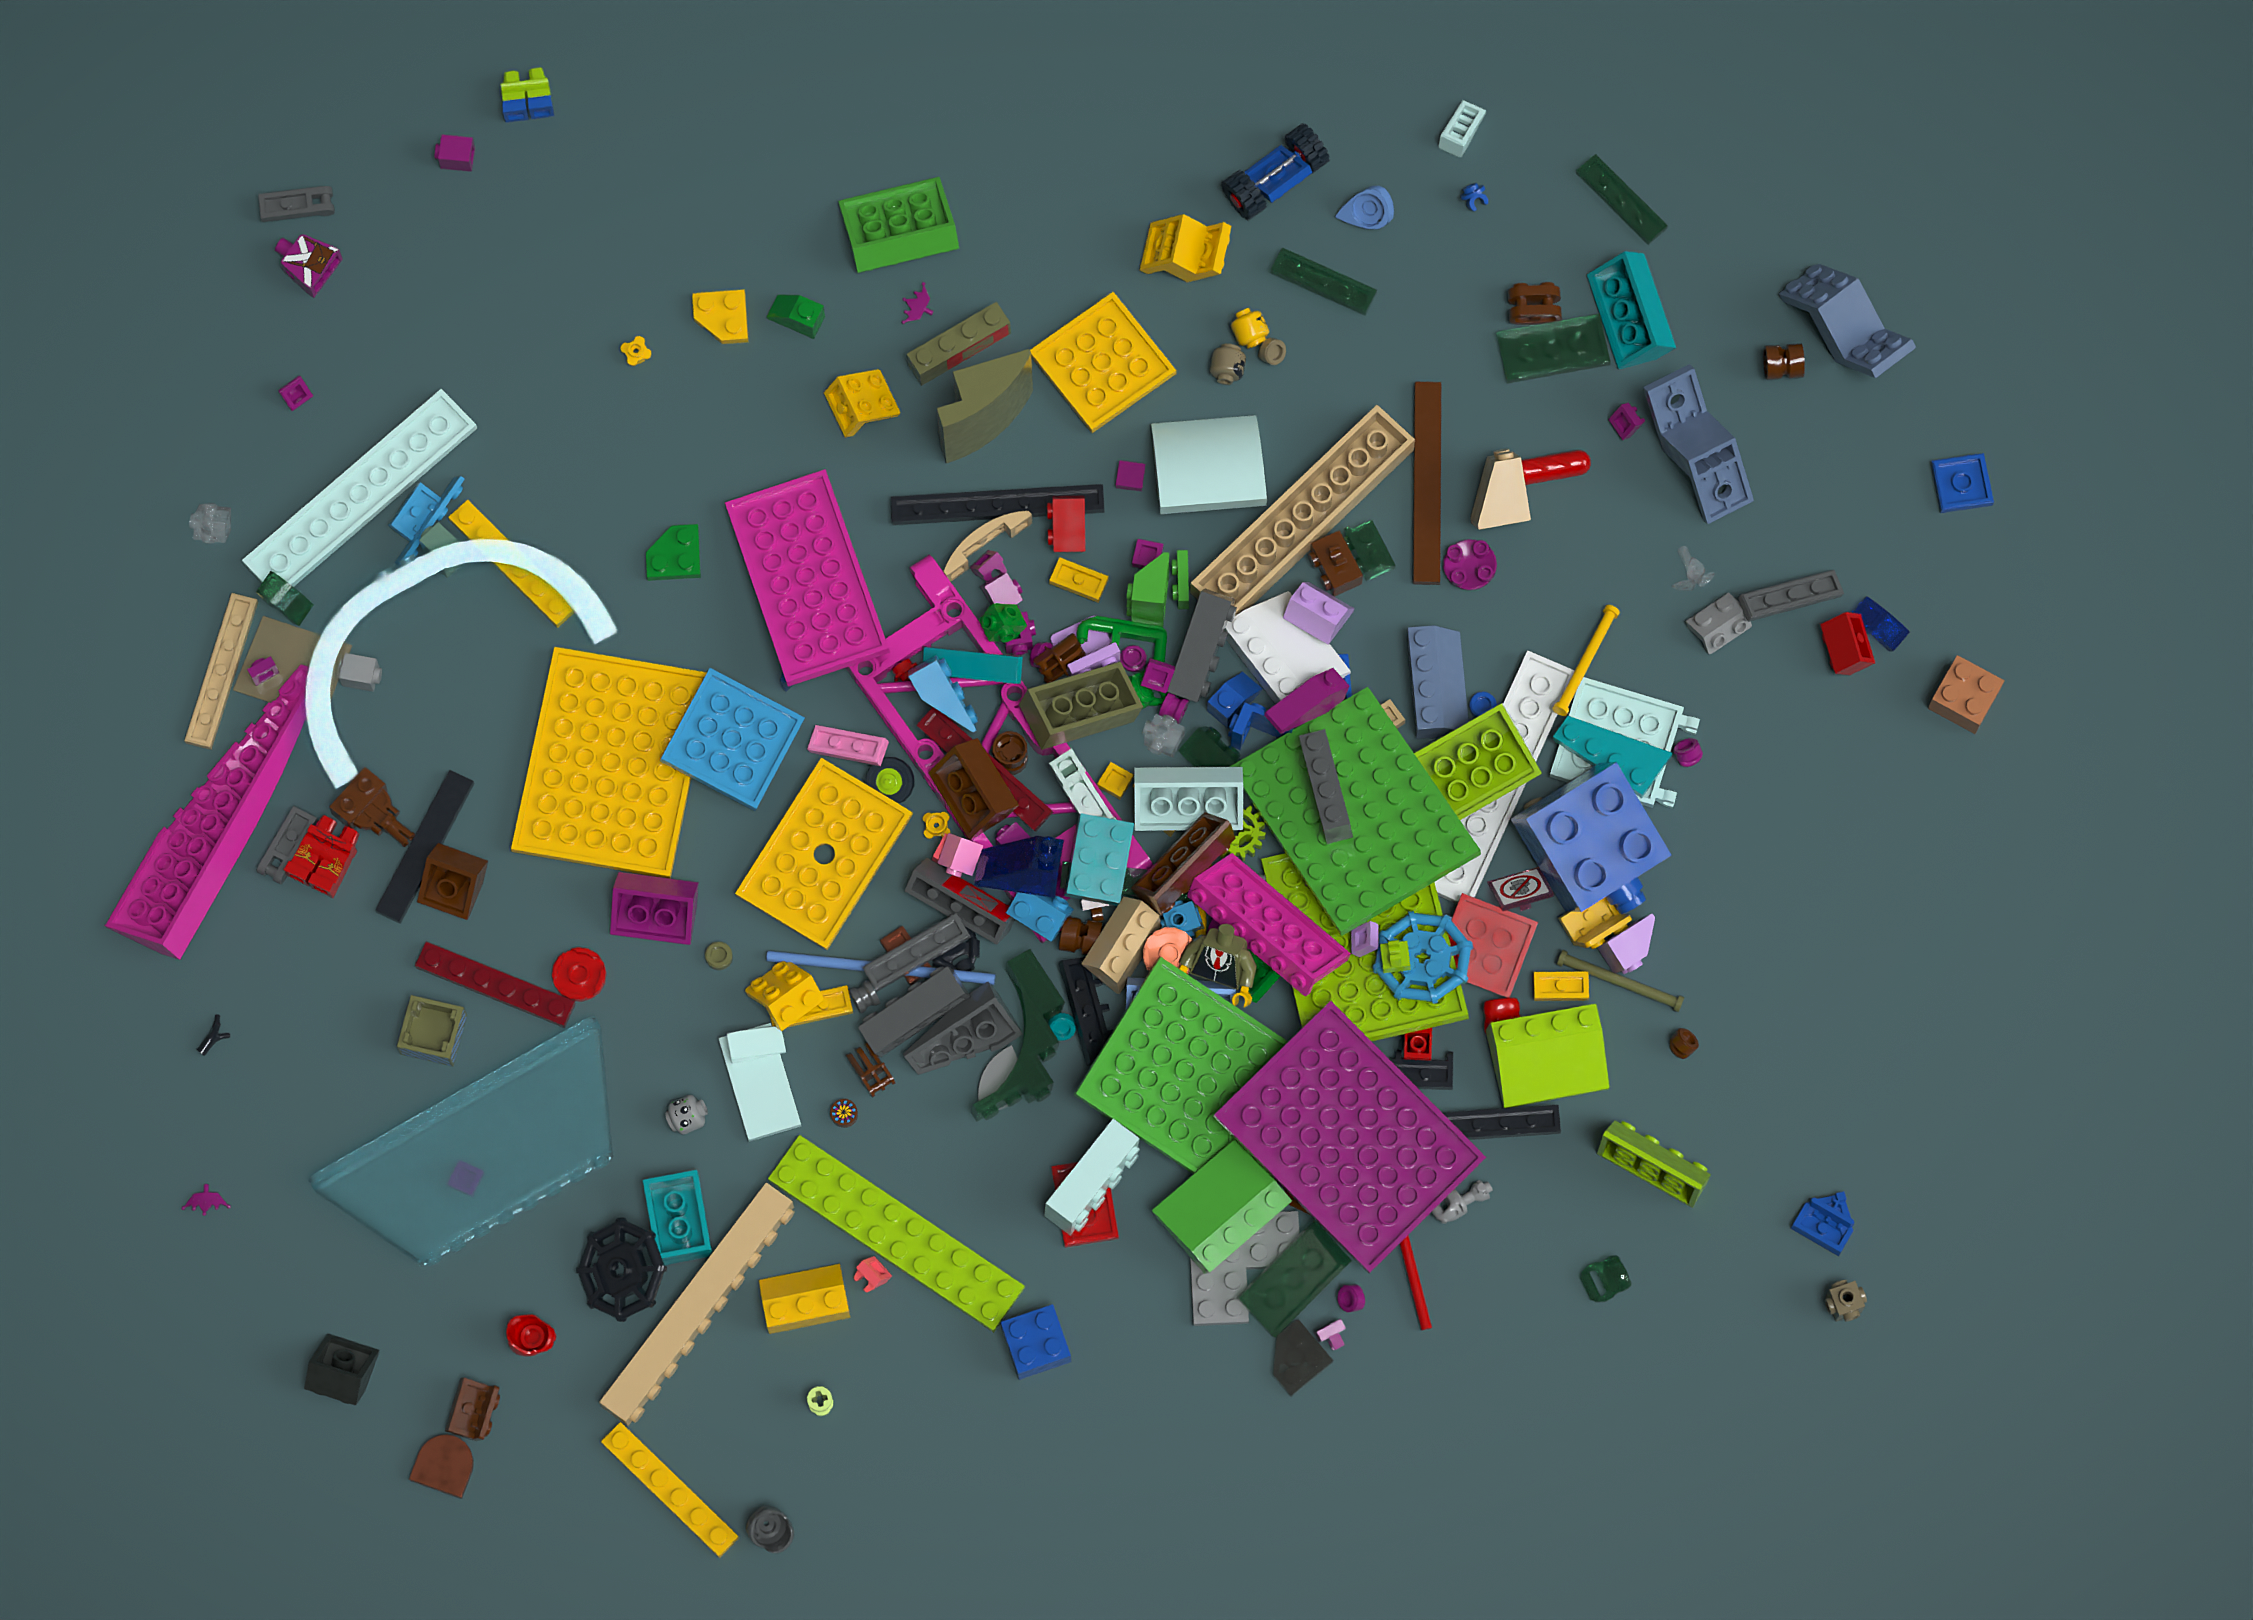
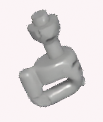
[1432,1180,1493,1224]

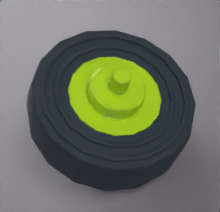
[866,757,915,804]

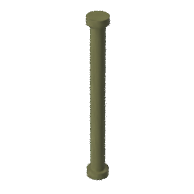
[1557,950,1684,1012]

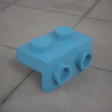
[1006,881,1074,942]

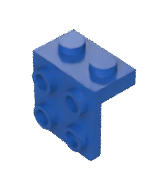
[1228,703,1294,750]

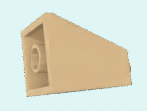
[1471,449,1531,530]

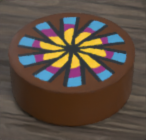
[830,1099,858,1128]

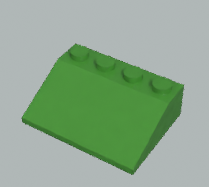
[838,177,959,273]
[1151,1139,1292,1274]

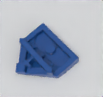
[1791,1192,1854,1256]

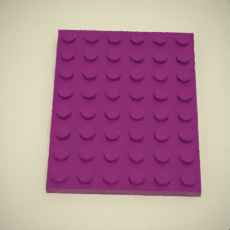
[1213,1001,1486,1273]

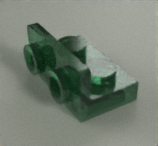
[1343,520,1395,581]
[1178,726,1241,767]

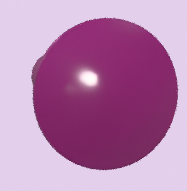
[1444,539,1497,590]

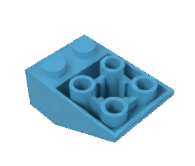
[908,655,978,732]

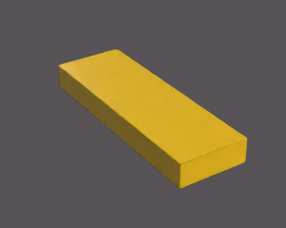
[771,985,853,1027]

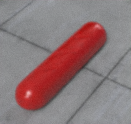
[1521,450,1591,485]

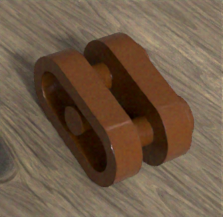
[1508,282,1562,325]

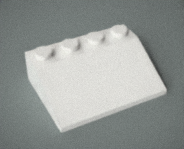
[1224,591,1351,704]

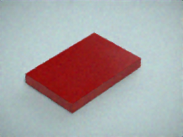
[1051,1162,1119,1248]

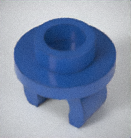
[1460,183,1488,211]

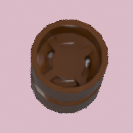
[1763,343,1805,380]
[993,731,1028,775]
[1059,916,1103,955]

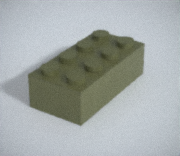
[1019,662,1143,750]

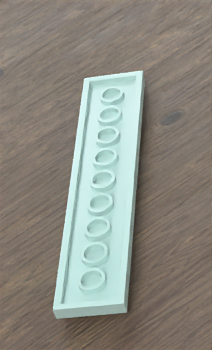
[242,389,477,600]

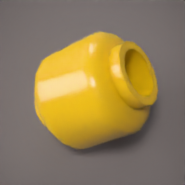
[1231,308,1269,349]

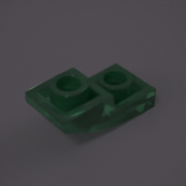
[256,571,314,626]

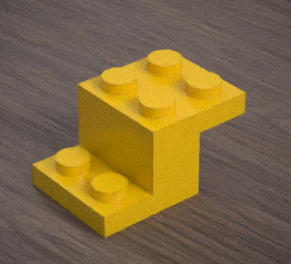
[1140,214,1232,282]

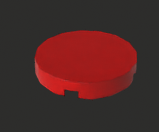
[552,947,607,1002]

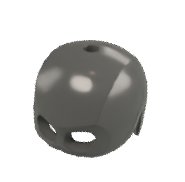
[746,1505,794,1554]

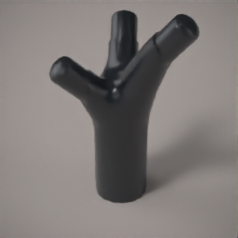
[196,1014,230,1056]

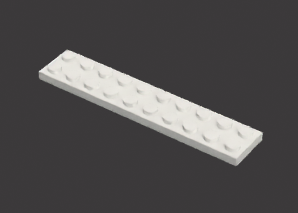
[1435,650,1575,904]

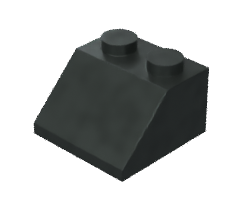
[304,1333,379,1406]

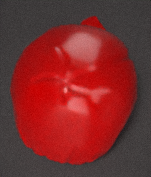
[506,1314,557,1357]

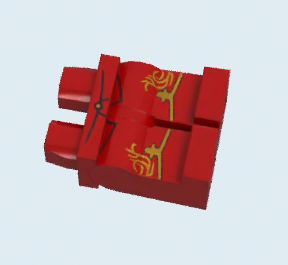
[284,815,359,898]

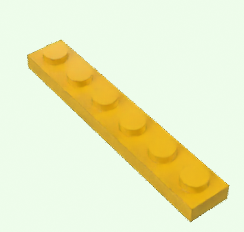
[448,500,577,628]
[601,1422,739,1558]

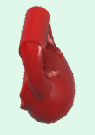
[1483,997,1521,1036]

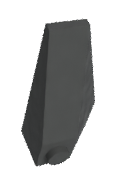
[903,981,1023,1075]

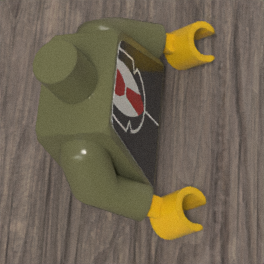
[1179,924,1257,1008]

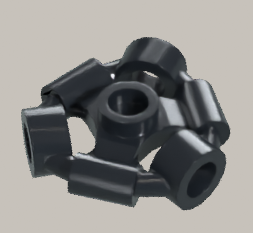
[932,927,980,971]

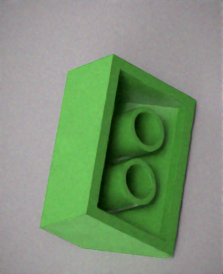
[1127,552,1169,627]

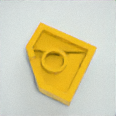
[692,289,748,344]

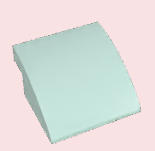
[1151,415,1267,514]

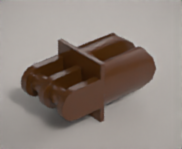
[1033,633,1086,683]
[846,1042,896,1098]

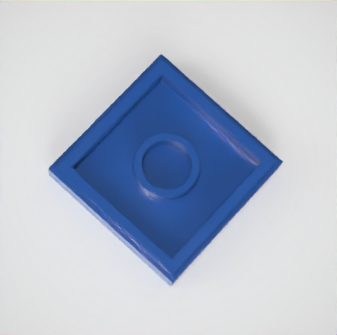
[1931,453,1994,513]

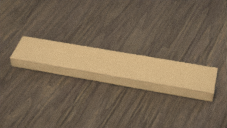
[184,593,258,750]

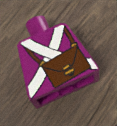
[275,234,343,298]

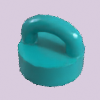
[1048,1013,1076,1041]

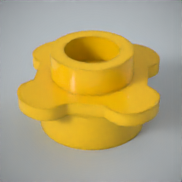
[621,336,651,366]
[923,812,950,839]

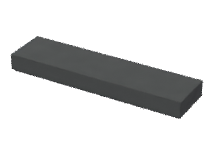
[1738,570,1844,622]
[862,913,971,992]

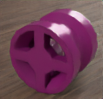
[1159,693,1189,724]

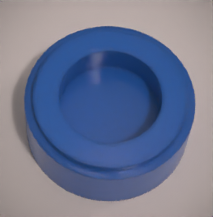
[1469,692,1497,718]

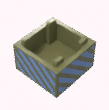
[397,995,467,1066]

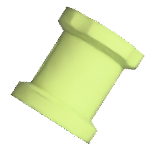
[807,1387,833,1416]

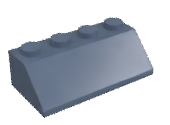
[1406,625,1469,739]

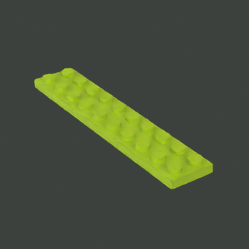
[768,1135,1025,1333]

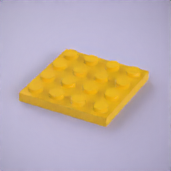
[1030,292,1176,433]

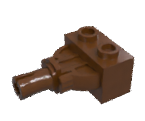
[329,767,415,847]

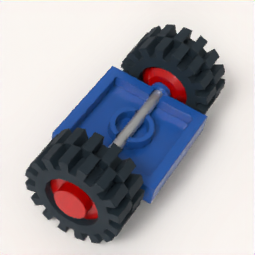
[1221,123,1330,220]

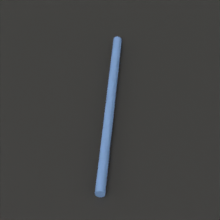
[766,951,996,985]

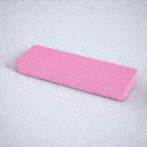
[807,725,889,766]

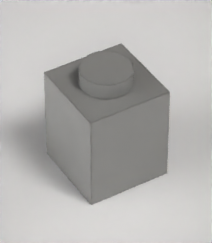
[339,653,382,692]

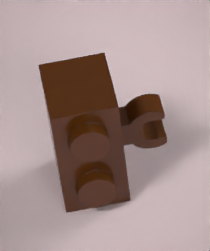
[1308,530,1363,597]

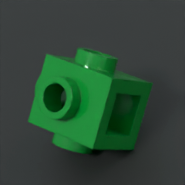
[979,603,1027,643]

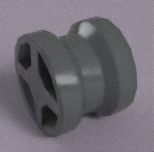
[849,980,880,1014]

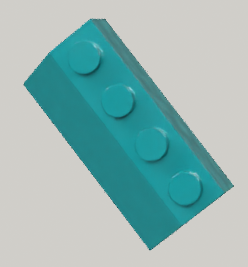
[1587,251,1676,369]

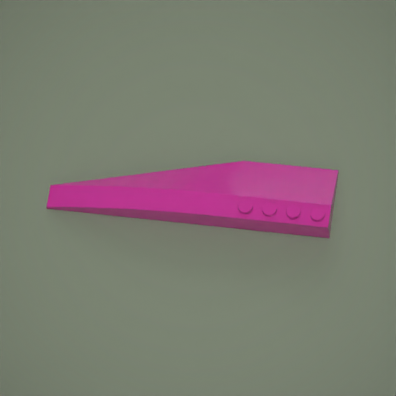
[105,664,323,960]

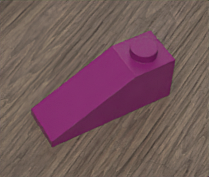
[1264,668,1349,734]

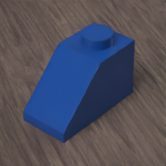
[1207,672,1263,728]

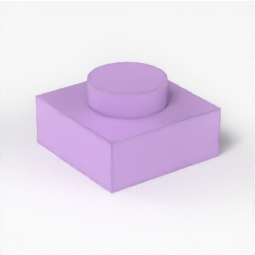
[1351,921,1378,957]

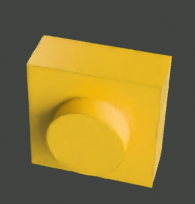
[1097,762,1134,800]

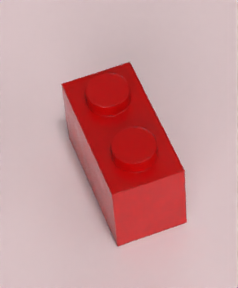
[1047,496,1086,552]
[1820,612,1875,675]

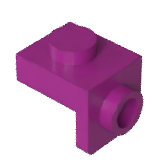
[1005,612,1036,656]

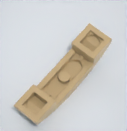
[944,511,1032,582]

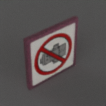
[1488,867,1554,911]

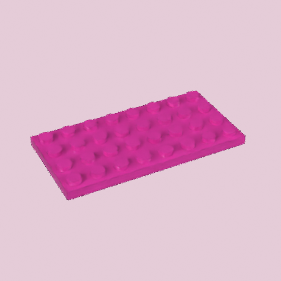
[725,469,890,687]

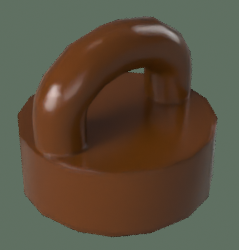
[1669,1028,1699,1059]

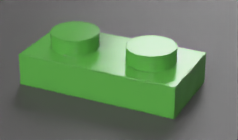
[1172,550,1189,609]

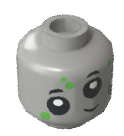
[665,1095,708,1135]

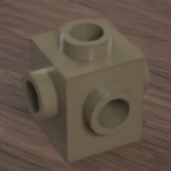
[1825,1280,1867,1322]

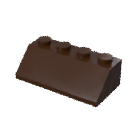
[1131,812,1236,915]

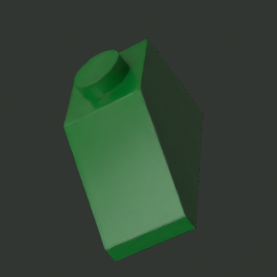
[766,295,825,339]

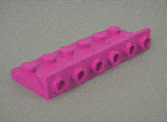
[1188,853,1351,996]

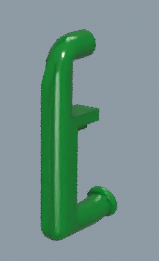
[1076,616,1167,662]

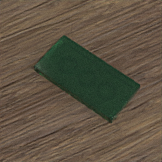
[1496,314,1610,384]
[1236,1221,1352,1338]

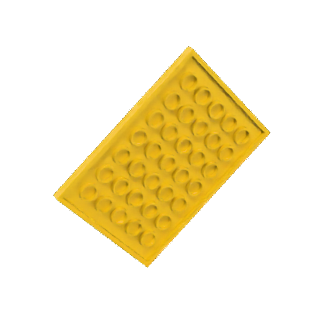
[511,647,707,879]

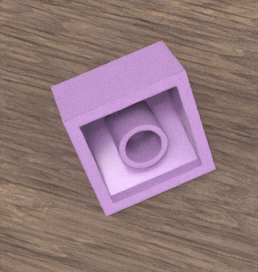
[1283,582,1355,645]
[1597,914,1655,974]

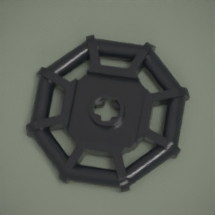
[576,1217,667,1322]

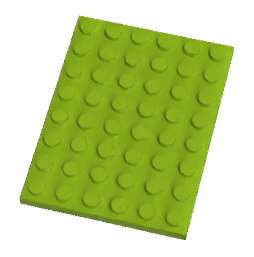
[1261,853,1469,1042]

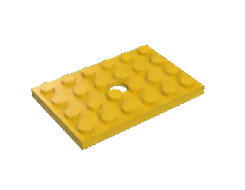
[735,758,913,950]

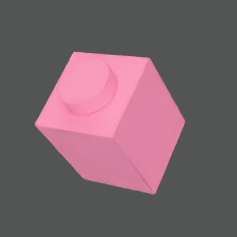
[938,833,983,878]

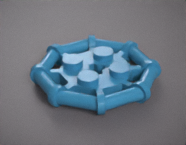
[1372,911,1473,1004]

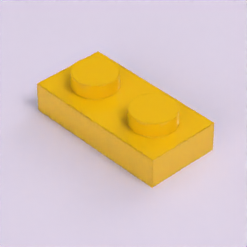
[1049,557,1109,603]
[1533,972,1589,1001]

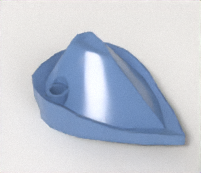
[1335,185,1394,229]

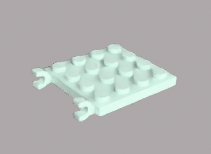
[1550,677,1700,809]

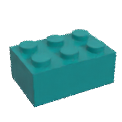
[1064,813,1134,906]
[643,1170,713,1265]

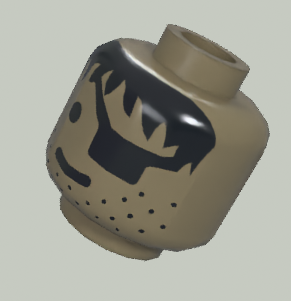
[1210,344,1246,385]

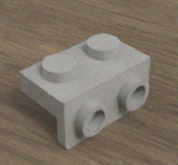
[1686,592,1752,654]

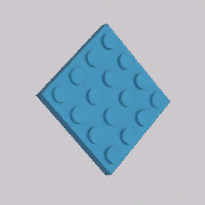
[660,668,805,811]

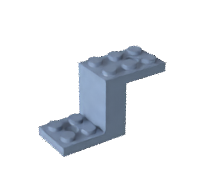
[1779,264,1916,378]
[1643,364,1754,524]

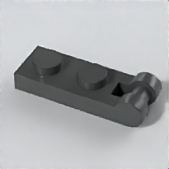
[258,186,335,222]
[257,806,318,884]

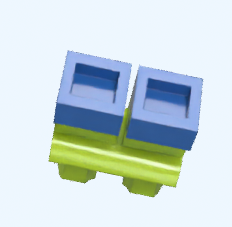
[501,67,554,123]

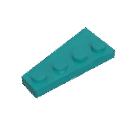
[1553,716,1672,798]

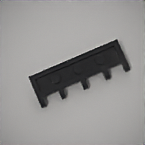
[1059,957,1114,1066]
[1389,1050,1453,1090]

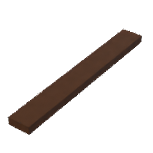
[1413,382,1442,585]

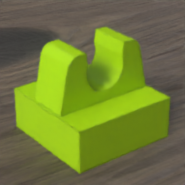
[1380,940,1411,973]

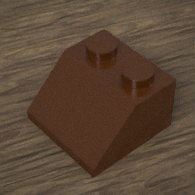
[417,843,488,920]

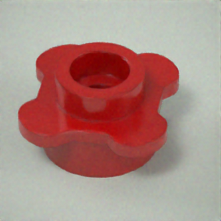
[892,658,918,682]

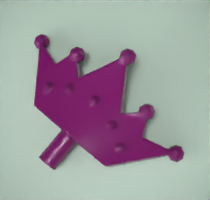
[902,282,934,324]
[181,1184,231,1216]

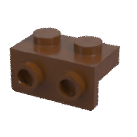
[445,1378,500,1441]

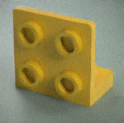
[824,369,900,438]

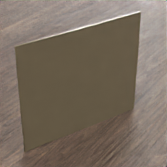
[233,616,352,720]

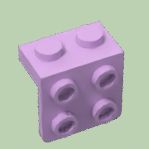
[1051,616,1120,677]

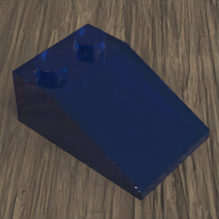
[974,836,1064,898]

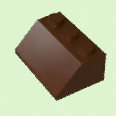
[928,738,1019,840]

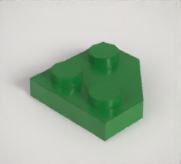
[646,524,701,581]

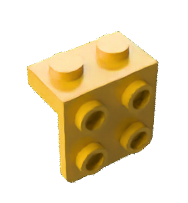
[1558,897,1632,949]
[745,961,824,1031]

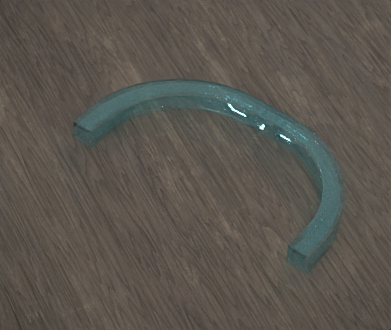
[304,539,618,789]

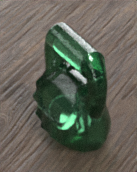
[1580,1255,1632,1303]

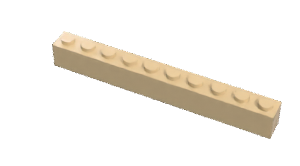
[599,1183,794,1426]

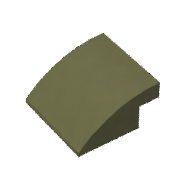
[937,349,1033,464]

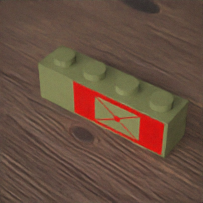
[907,302,1011,386]

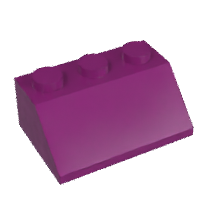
[610,872,699,945]

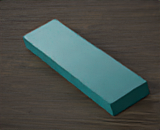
[923,647,1023,684]

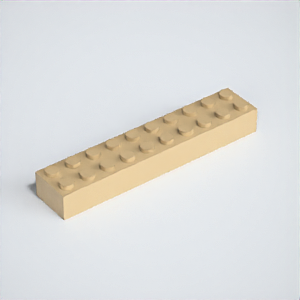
[1190,405,1415,616]

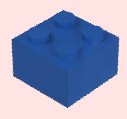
[1001,1304,1071,1380]

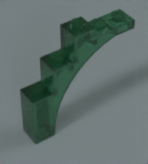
[971,949,1065,1121]

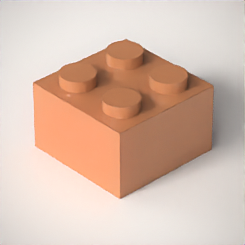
[1928,655,2005,734]

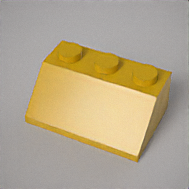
[759,1264,850,1334]

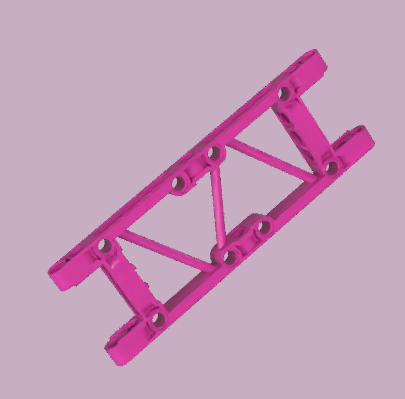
[846,555,1153,943]

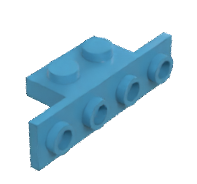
[388,476,465,566]

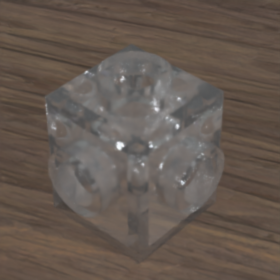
[190,503,231,543]
[1142,714,1185,758]

